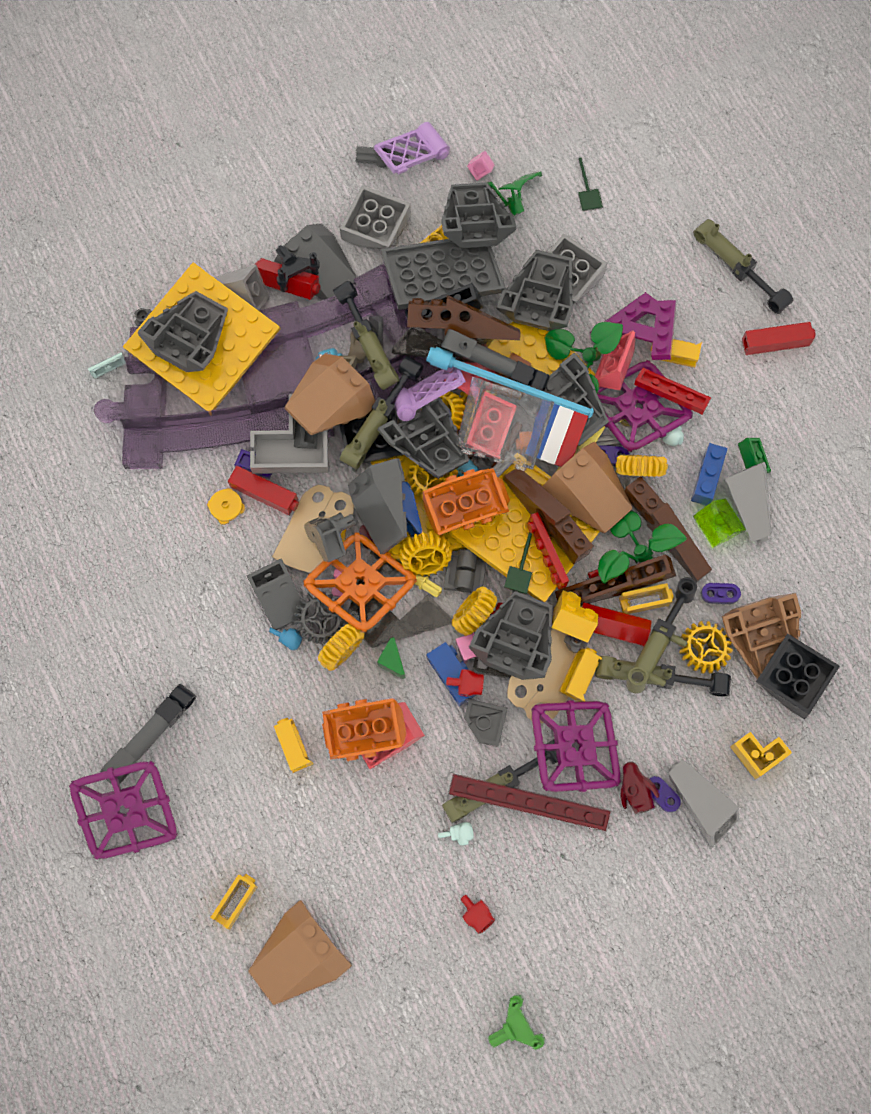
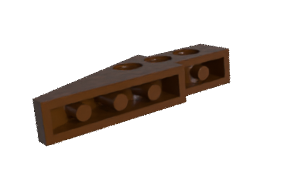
[407,295,521,341]
[503,467,594,565]
[625,476,712,583]
[555,554,676,606]

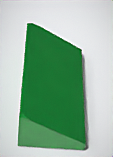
[738,438,771,473]

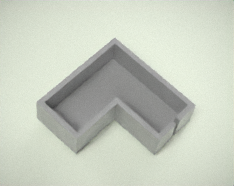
[250,394,328,474]

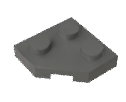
[464,699,507,747]

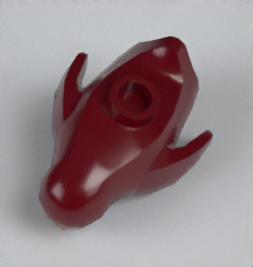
[620,761,659,814]

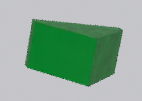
[377,637,406,679]

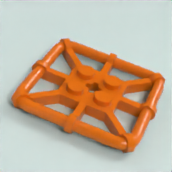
[303,532,417,632]

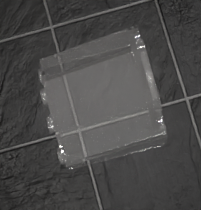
[456,377,554,471]

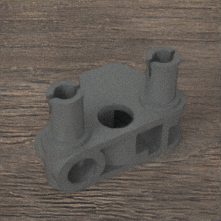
[304,512,356,562]

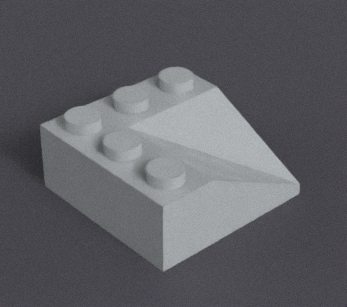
[340,185,411,249]
[548,233,607,303]

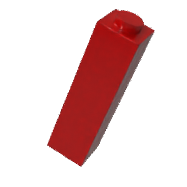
[254,258,320,300]
[742,322,816,355]
[227,465,299,516]
[582,602,652,646]

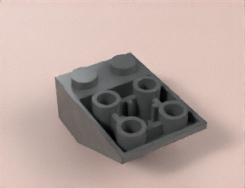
[246,558,309,630]

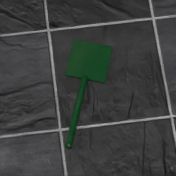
[578,157,603,211]
[504,532,532,594]

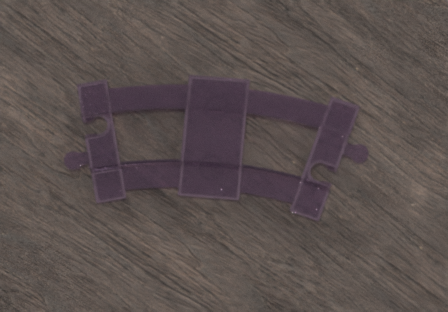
[94,263,445,469]

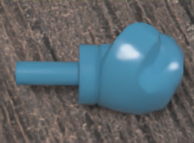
[269,628,302,651]

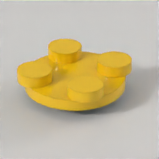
[207,488,245,525]

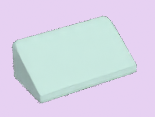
[88,352,127,378]

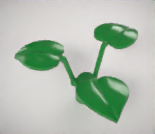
[487,171,543,215]
[544,322,623,393]
[598,511,687,583]

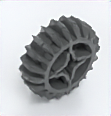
[294,591,346,644]

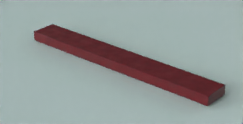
[448,773,611,831]

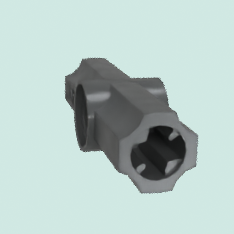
[356,146,409,168]

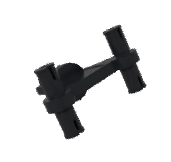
[276,245,320,292]

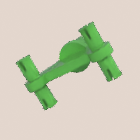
[488,995,545,1050]

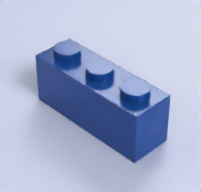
[691,443,728,507]
[426,642,476,706]

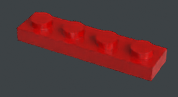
[634,368,711,415]
[527,512,569,590]

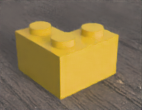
[552,590,598,643]
[730,732,792,779]

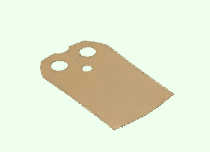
[272,485,354,573]
[507,629,586,723]

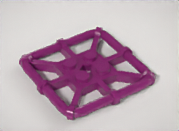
[597,360,693,452]
[531,700,621,792]
[69,761,178,860]

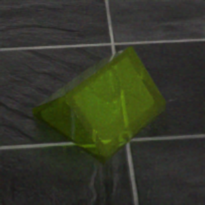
[693,498,746,548]

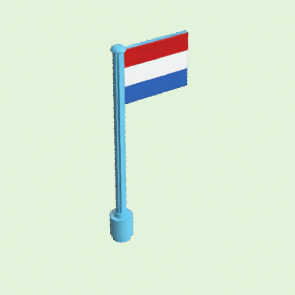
[426,347,594,467]

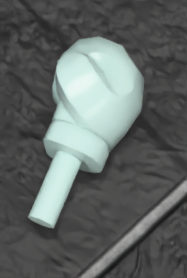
[663,418,684,446]
[438,822,474,845]

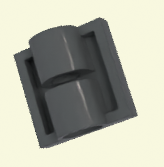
[444,550,486,593]

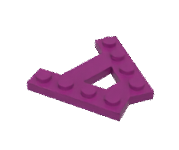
[590,292,676,360]

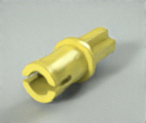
[413,574,442,597]

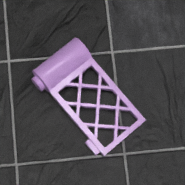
[374,122,450,175]
[393,367,466,421]

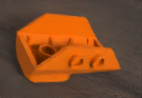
[423,468,510,535]
[322,698,406,761]

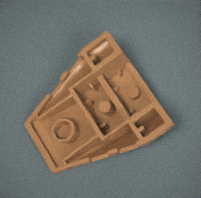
[284,353,375,435]
[542,442,633,534]
[722,593,801,679]
[248,900,352,1005]

